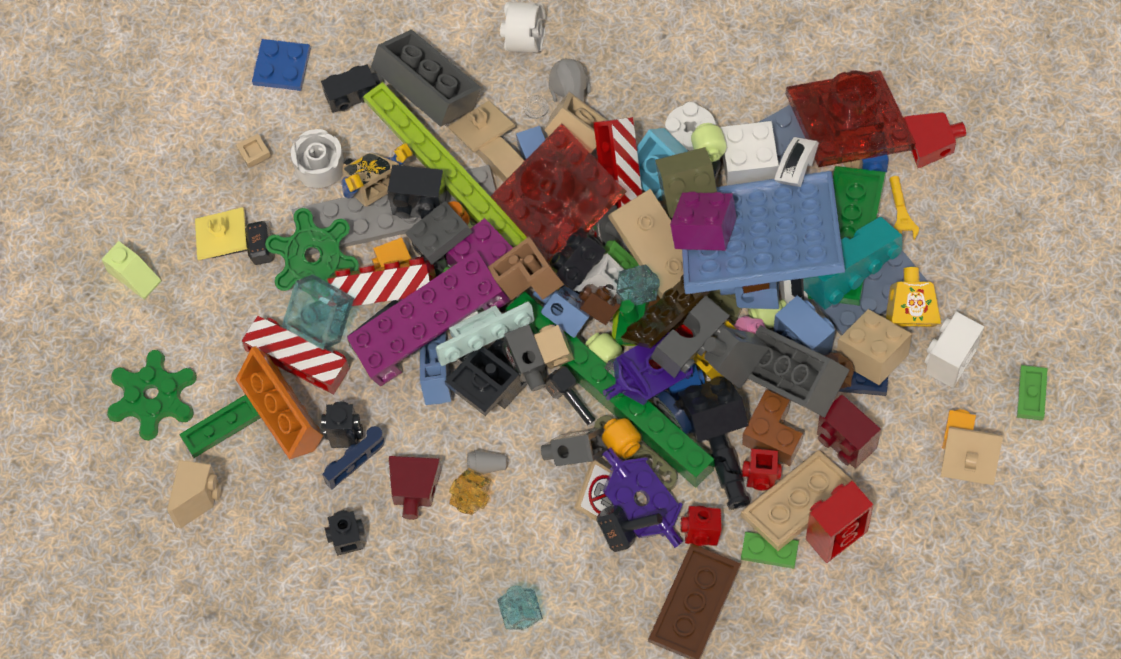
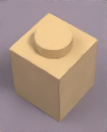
[534,325,574,369]

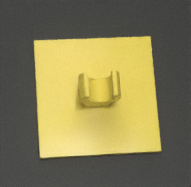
[195,207,247,260]

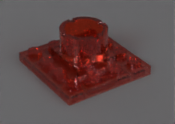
[785,70,916,168]
[490,123,627,262]

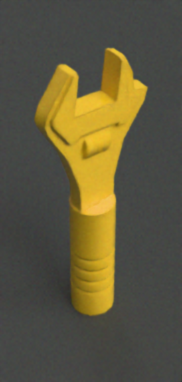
[889,176,919,240]

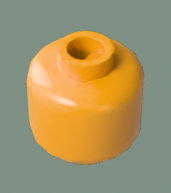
[601,418,641,458]

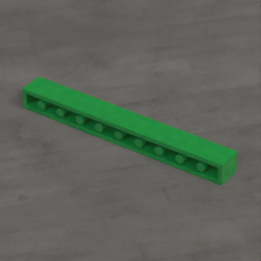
[506,291,714,488]

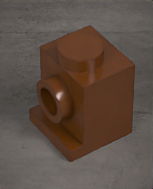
[579,284,621,325]

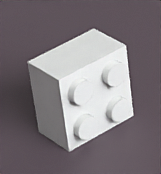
[721,121,779,185]
[924,311,984,388]

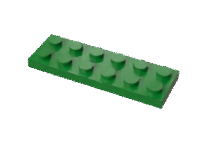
[808,166,886,306]

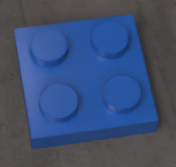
[252,39,311,91]

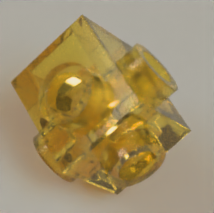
[449,468,492,515]

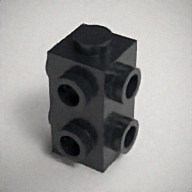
[321,64,380,113]
[550,228,606,290]
[321,401,363,448]

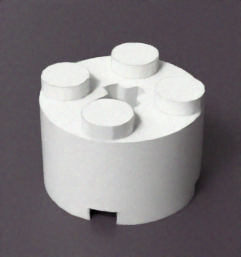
[500,2,546,53]
[665,102,716,151]
[291,129,345,188]

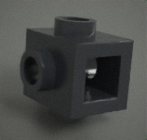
[325,510,365,556]

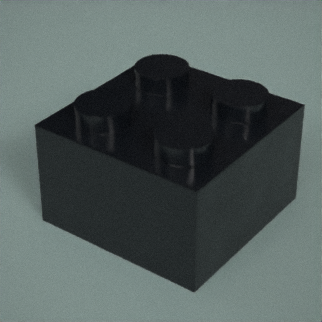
[387,165,447,219]
[677,377,749,442]

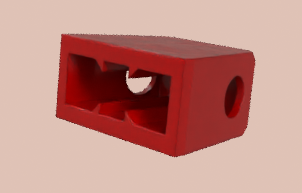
[902,112,966,168]

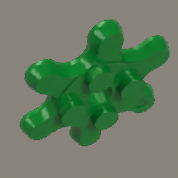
[265,208,359,302]
[107,350,197,441]

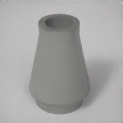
[467,450,506,476]

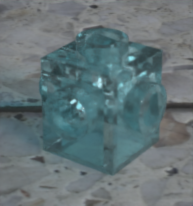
[616,264,660,305]
[497,585,543,630]

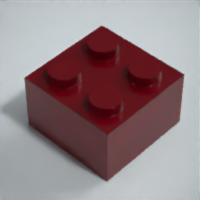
[817,394,881,469]

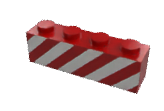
[593,117,642,209]
[327,257,436,309]
[242,316,350,395]

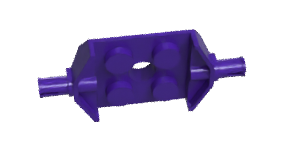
[603,333,693,405]
[602,448,683,548]

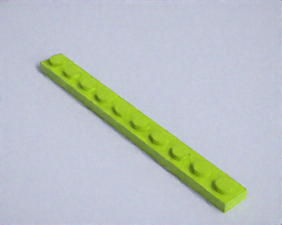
[363,82,542,252]

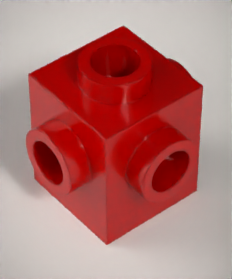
[742,448,782,491]
[680,506,722,546]

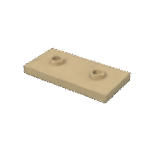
[608,189,683,299]
[741,450,856,551]

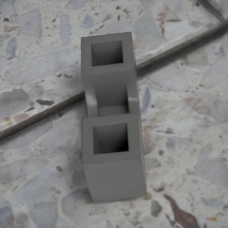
[651,296,730,378]

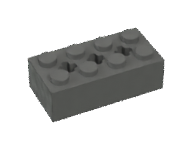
[371,29,481,127]
[748,325,850,418]

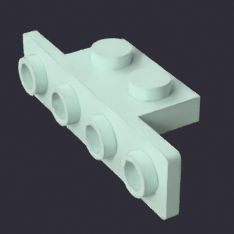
[436,302,534,366]

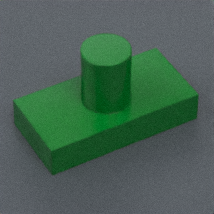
[615,295,649,345]

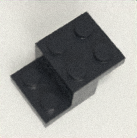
[445,339,528,416]

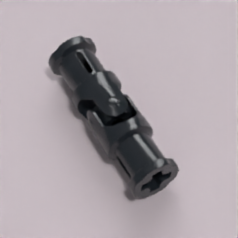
[706,433,750,510]

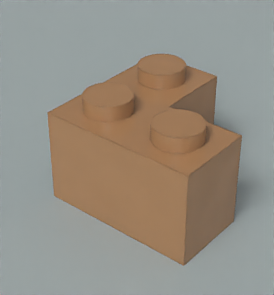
[488,237,564,300]

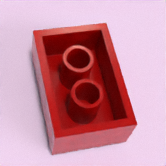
[806,481,874,564]

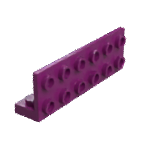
[347,251,511,387]

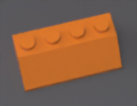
[235,346,323,460]

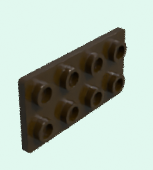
[621,274,711,348]

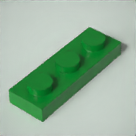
[179,395,261,458]

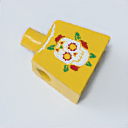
[886,267,941,327]

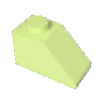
[101,241,162,300]

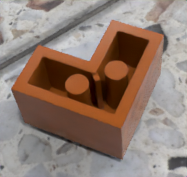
[742,390,803,466]

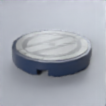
[652,391,692,436]

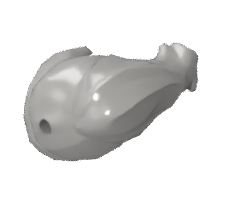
[549,58,591,102]

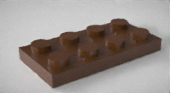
[648,543,741,659]

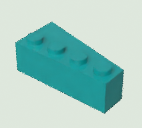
[803,216,902,310]

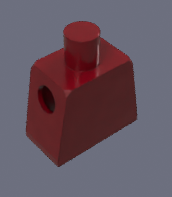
[389,456,441,520]

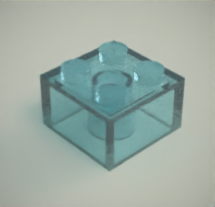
[282,274,354,350]

